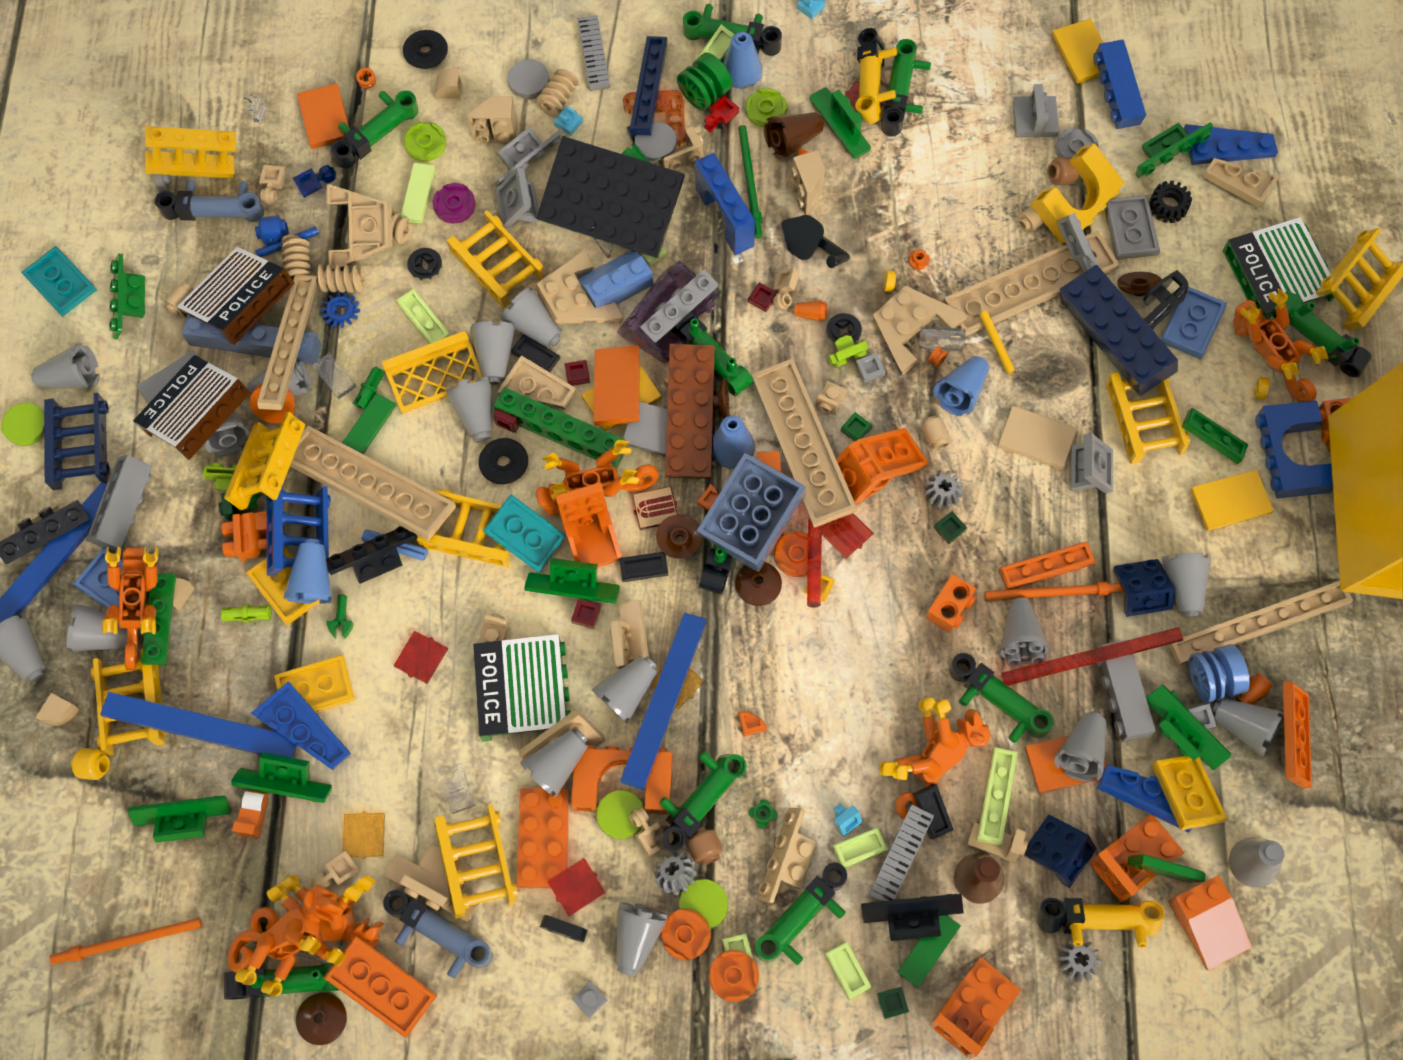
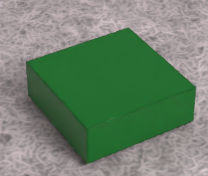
[840,412,873,441]

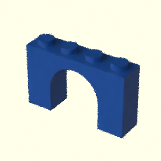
[695,153,755,255]
[1255,400,1333,499]

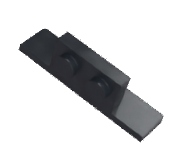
[0,500,89,564]
[326,526,417,584]
[861,894,964,941]

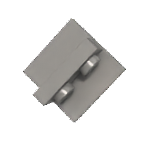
[1013,84,1059,137]
[495,167,539,228]
[1071,433,1113,493]

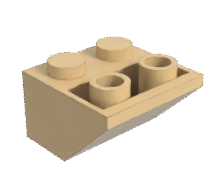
[468,96,517,143]
[790,150,825,215]

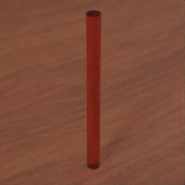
[807,515,822,608]
[1001,627,1183,686]

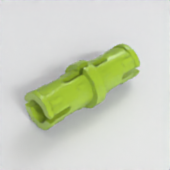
[221,604,272,623]

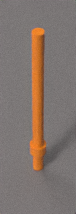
[985,581,1124,600]
[49,918,202,965]

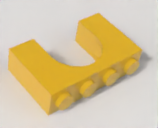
[1030,143,1125,243]

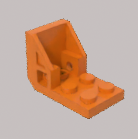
[836,428,929,506]
[555,482,622,567]
[1088,814,1185,903]
[929,957,1021,1059]

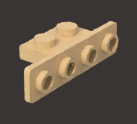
[610,599,653,692]
[757,808,817,904]
[384,854,480,922]

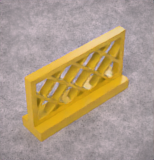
[382,331,482,414]

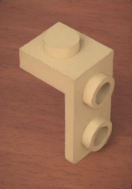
[663,126,704,171]
[967,823,1028,863]

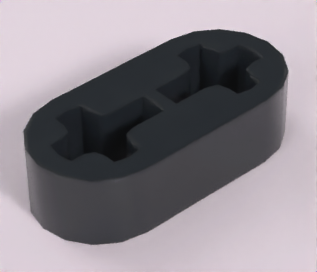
[539,915,588,943]

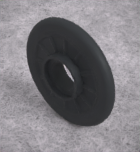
[403,30,448,69]
[479,438,528,484]

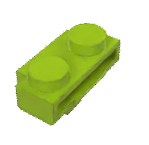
[826,335,869,368]
[203,463,237,493]

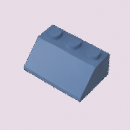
[577,250,654,308]

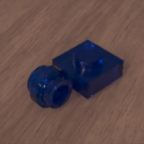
[293,165,336,198]

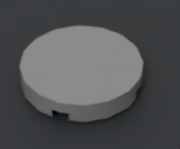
[508,59,550,99]
[635,122,677,162]
[1055,128,1099,157]

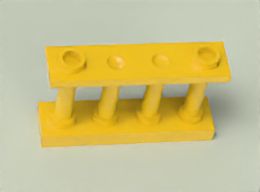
[145,126,236,178]
[446,210,544,309]
[1316,228,1403,331]
[1106,372,1190,464]
[224,412,306,510]
[417,489,511,568]
[91,649,166,756]
[434,804,518,919]

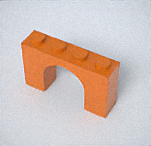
[571,745,673,815]

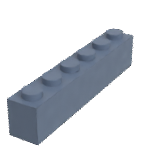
[182,314,322,365]

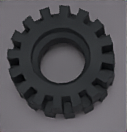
[1149,180,1192,223]

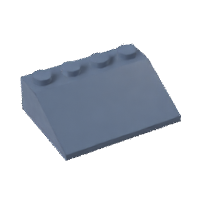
[697,453,806,572]

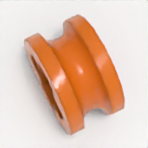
[356,68,376,89]
[927,346,949,368]

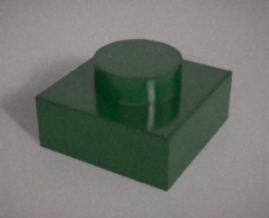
[218,493,238,521]
[934,511,967,544]
[876,986,909,1019]

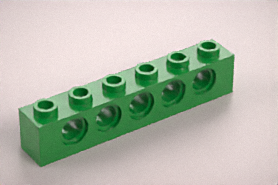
[494,387,625,469]

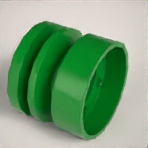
[677,53,733,111]

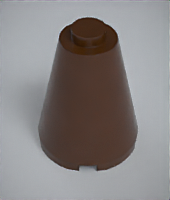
[764,112,825,159]
[954,853,1004,904]

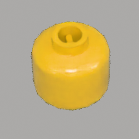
[71,748,110,780]

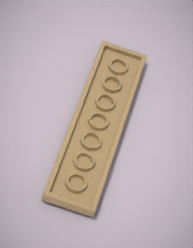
[943,230,1120,337]
[751,358,857,528]
[290,426,456,541]

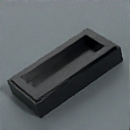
[511,334,560,372]
[619,552,669,582]
[912,784,954,840]

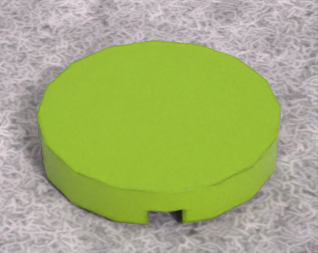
[745,88,787,128]
[404,122,447,162]
[1,402,44,446]
[596,790,645,840]
[679,879,728,929]

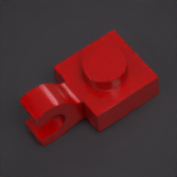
[704,95,739,132]

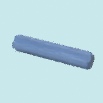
[361,529,428,561]

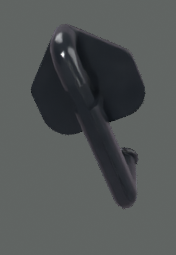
[781,214,850,268]
[1143,270,1189,330]

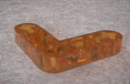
[623,90,685,148]

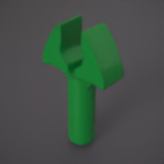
[326,594,354,639]

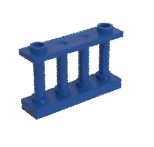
[266,485,331,576]

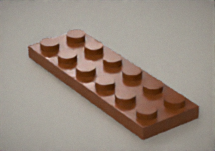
[665,344,715,479]

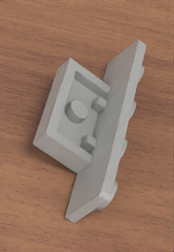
[494,127,564,187]
[640,269,718,343]

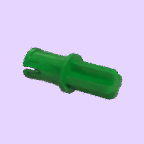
[352,367,384,410]

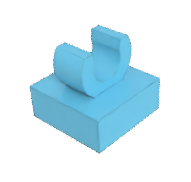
[797,0,826,19]
[553,107,583,136]
[833,803,863,837]

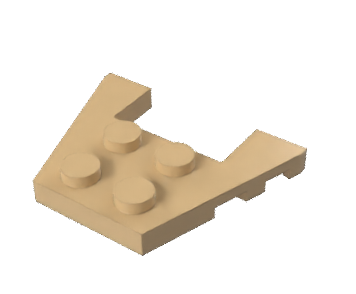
[327,184,392,271]
[535,251,624,323]
[873,286,967,375]

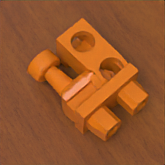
[221,511,286,561]

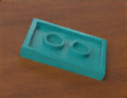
[21,246,97,317]
[483,494,566,573]

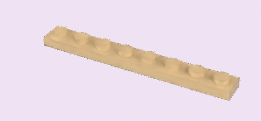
[257,275,318,410]
[1168,581,1353,666]

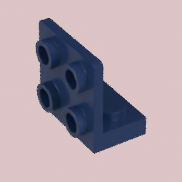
[1113,559,1174,617]
[1024,815,1097,888]

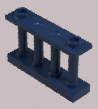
[44,393,110,490]

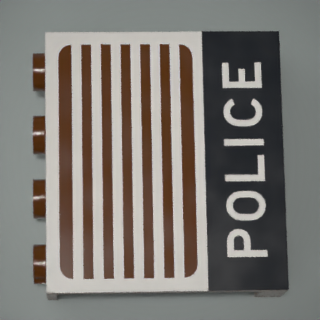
[177,247,295,345]
[133,355,251,460]

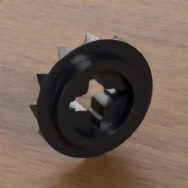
[407,248,442,280]
[826,313,862,343]

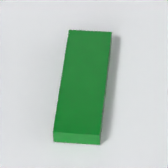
[342,393,396,454]
[1182,407,1248,464]
[1127,854,1206,883]
[897,915,961,988]

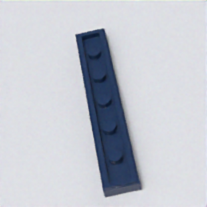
[629,36,668,135]

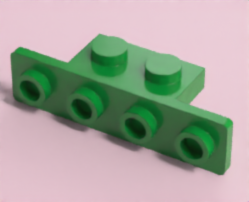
[809,87,871,159]
[1135,122,1213,178]
[109,253,145,339]
[524,558,620,604]
[141,573,176,665]
[1146,684,1231,770]
[231,752,332,803]
[128,795,231,843]

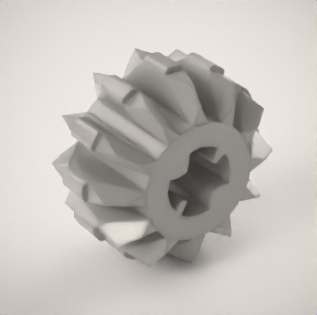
[924,470,963,509]
[654,851,697,896]
[1057,940,1102,983]

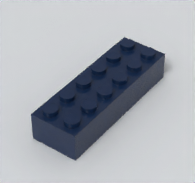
[1060,264,1178,396]

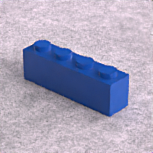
[1093,39,1146,129]

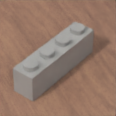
[86,455,152,551]
[1095,639,1156,742]

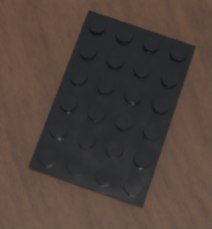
[536,136,685,258]

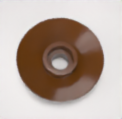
[1117,272,1162,297]
[713,378,730,419]
[656,514,702,559]
[735,562,782,606]
[296,993,347,1045]

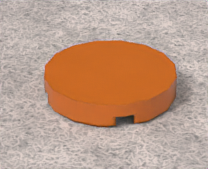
[249,383,296,424]
[774,531,820,577]
[661,909,711,960]
[709,950,759,1003]

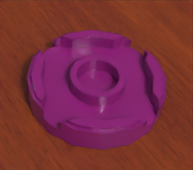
[432,183,476,224]

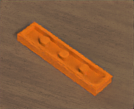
[999,541,1096,590]

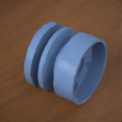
[1188,644,1250,703]

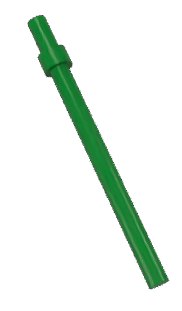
[738,125,763,239]

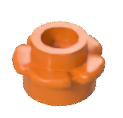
[909,249,930,270]

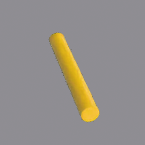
[979,310,1015,374]

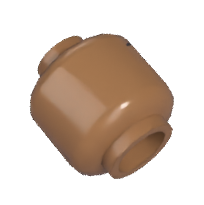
[1047,157,1080,185]
[687,827,723,866]

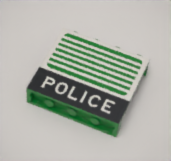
[1222,217,1334,320]
[473,634,571,742]

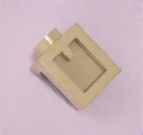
[816,381,848,415]
[478,613,509,643]

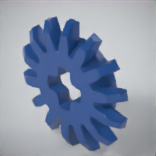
[321,292,360,328]

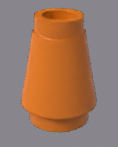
[794,300,827,322]
[1236,673,1273,704]

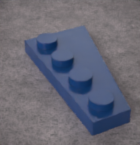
[1183,124,1278,165]
[251,681,351,770]
[1097,765,1192,833]

